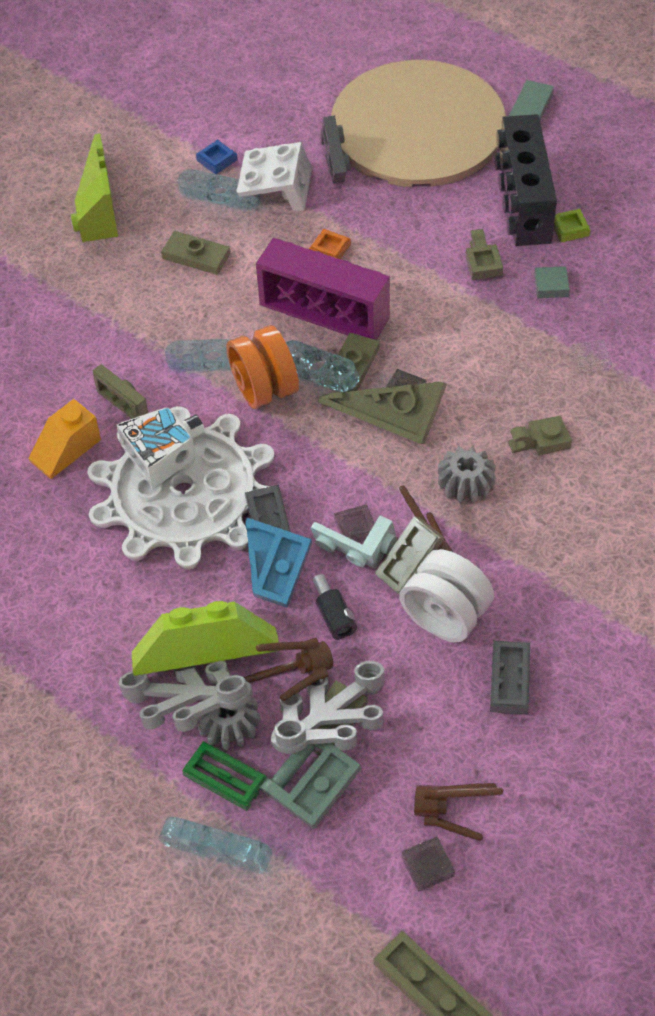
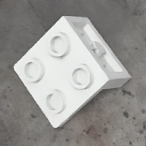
[237,142,312,211]

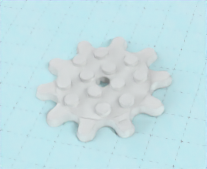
[88,406,274,570]

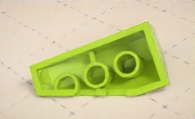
[71,133,118,242]

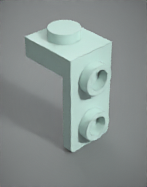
[311,515,397,569]

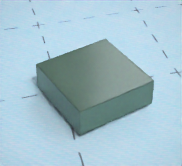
[534,266,570,298]

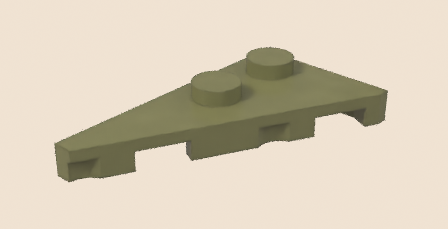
[317,381,447,444]

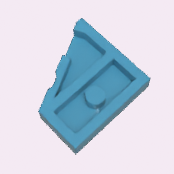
[245,518,312,608]

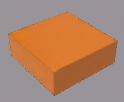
[309,228,351,259]

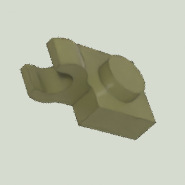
[465,229,503,280]
[508,416,572,456]

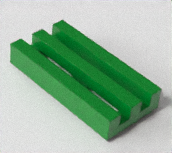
[182,741,267,811]

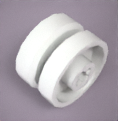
[400,550,494,642]

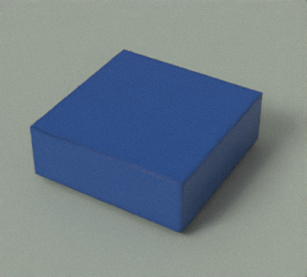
[196,139,238,175]

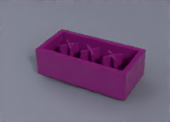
[256,237,390,340]

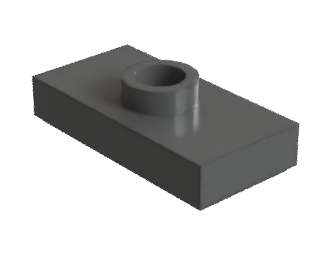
[244,485,291,532]
[490,640,530,715]

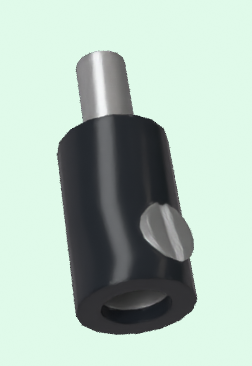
[313,574,357,640]

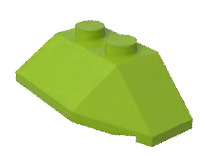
[131,601,279,676]

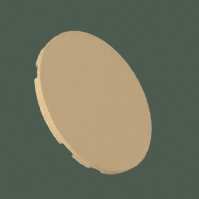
[331,60,506,187]

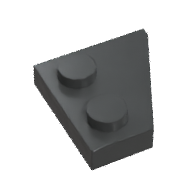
[320,115,350,184]

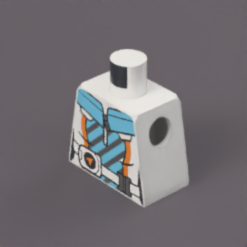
[117,408,205,489]

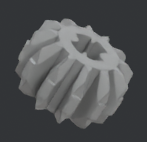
[438,446,496,503]
[197,698,260,751]

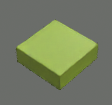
[554,209,591,242]

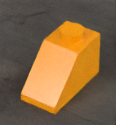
[28,399,101,479]

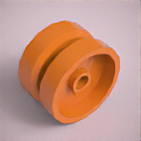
[226,325,299,409]

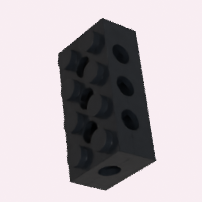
[495,114,557,246]

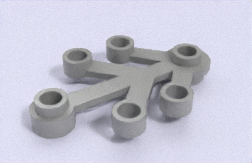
[119,661,253,732]
[271,661,385,754]

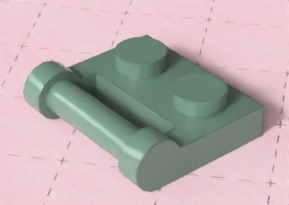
[260,743,362,829]

